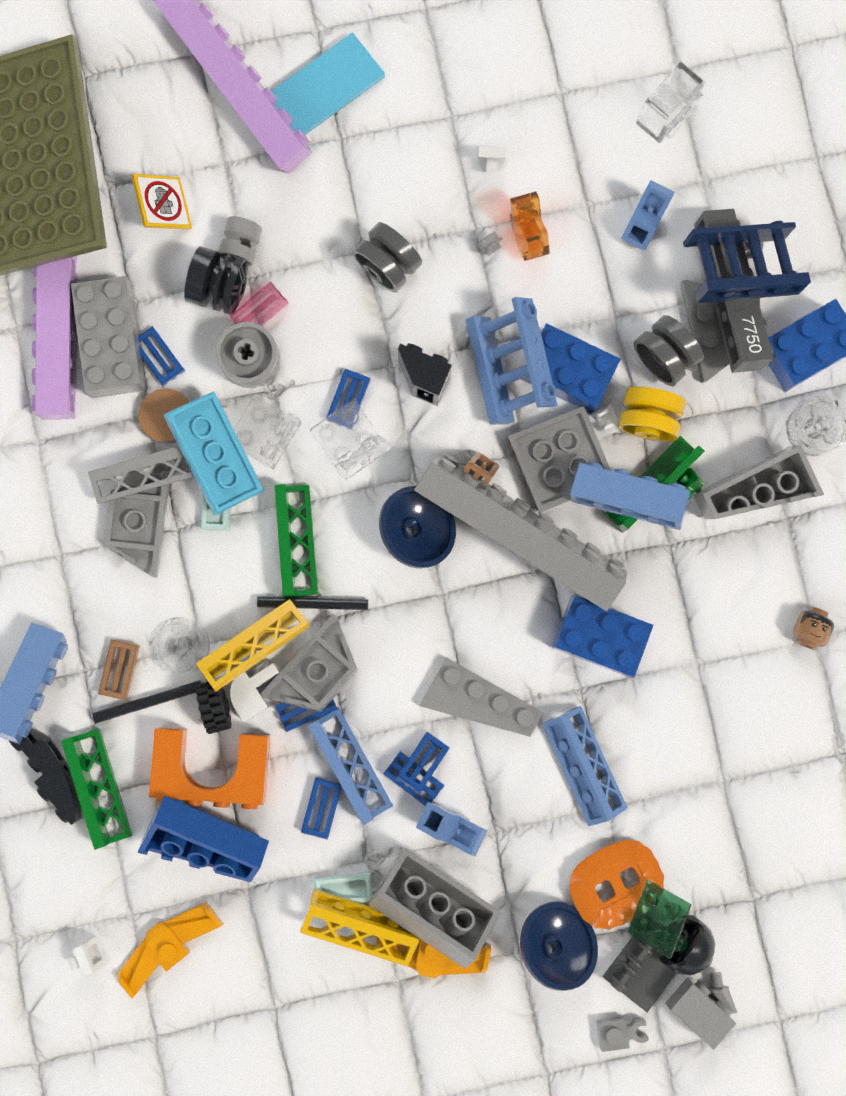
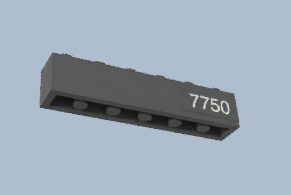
[694,209,774,373]

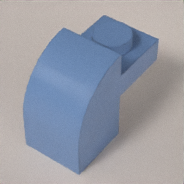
[621,180,675,251]
[416,802,488,856]

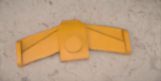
[117,902,224,999]
[376,937,491,979]

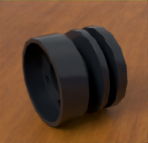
[184,246,248,315]

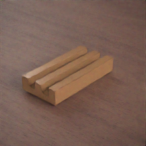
[463,452,500,485]
[98,640,140,700]

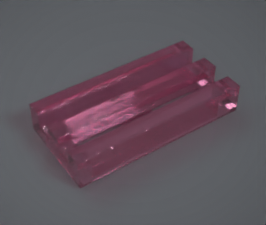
[229,281,289,326]

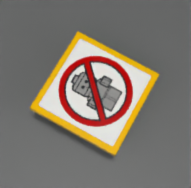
[131,174,192,229]

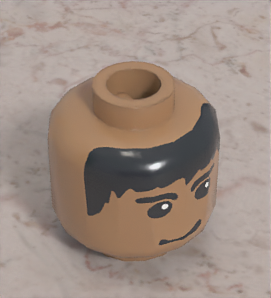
[792,607,834,650]

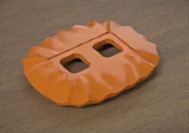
[569,840,664,930]

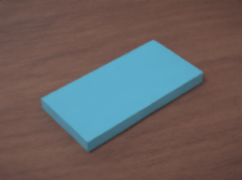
[272,32,385,135]
[163,391,264,516]

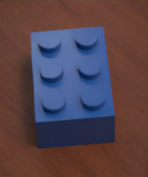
[768,299,846,392]
[521,323,621,413]
[552,595,654,678]

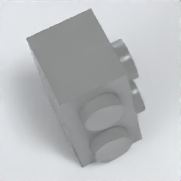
[665,977,737,1050]

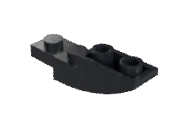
[9,732,82,825]

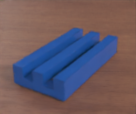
[138,326,185,387]
[326,369,371,430]
[275,699,338,732]
[395,732,450,795]
[383,751,445,806]
[301,777,342,840]

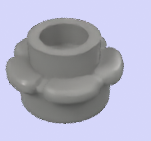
[477,232,502,256]

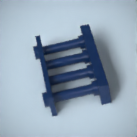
[683,220,811,303]

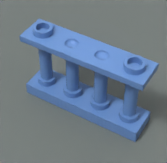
[465,297,558,425]

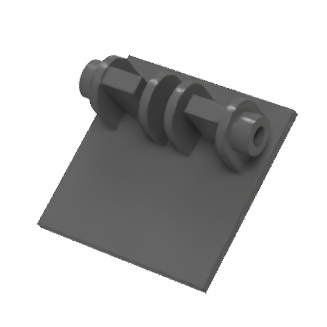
[602,931,677,1013]

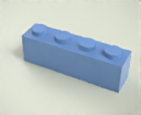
[570,462,690,530]
[0,622,68,744]

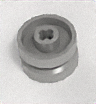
[216,322,280,388]

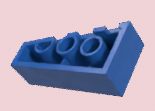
[137,796,269,882]

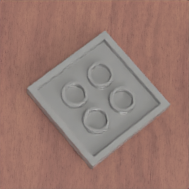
[507,406,611,513]

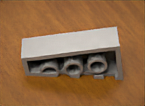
[693,445,824,519]

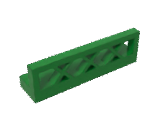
[603,436,705,533]
[274,484,318,597]
[61,728,133,850]

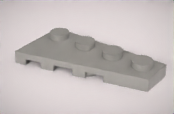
[419,657,544,737]

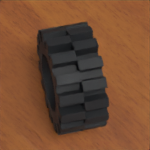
[196,679,232,734]

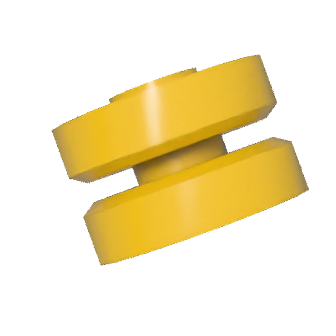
[618,386,686,442]

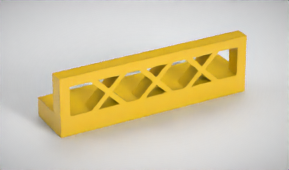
[196,599,310,692]
[300,889,420,967]

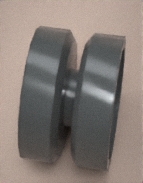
[352,222,422,293]
[633,315,704,387]

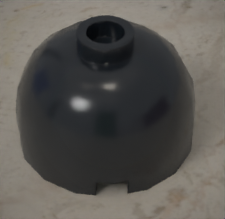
[659,915,716,975]

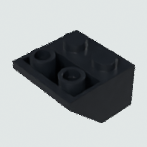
[398,343,452,406]

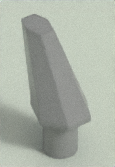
[708,972,737,1014]

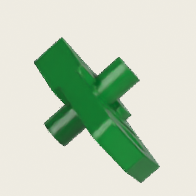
[676,468,705,499]

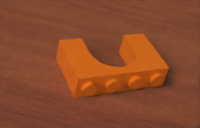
[149,728,271,809]

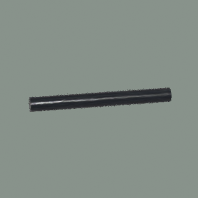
[257,596,368,610]
[93,680,202,724]

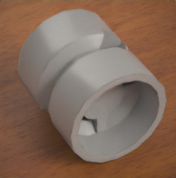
[218,216,262,266]

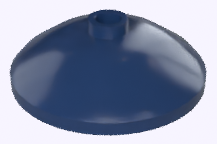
[379,486,456,569]
[520,902,598,991]

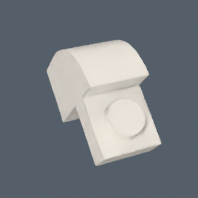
[230,661,281,723]

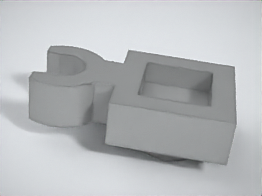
[596,1016,649,1052]

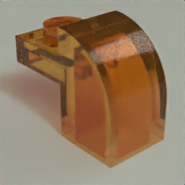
[509,191,550,261]

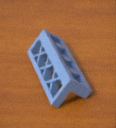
[542,706,628,826]
[308,708,393,825]

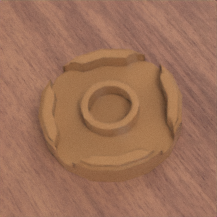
[138,388,189,443]

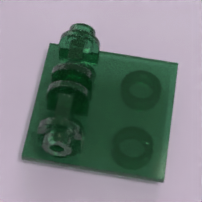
[627,880,692,959]

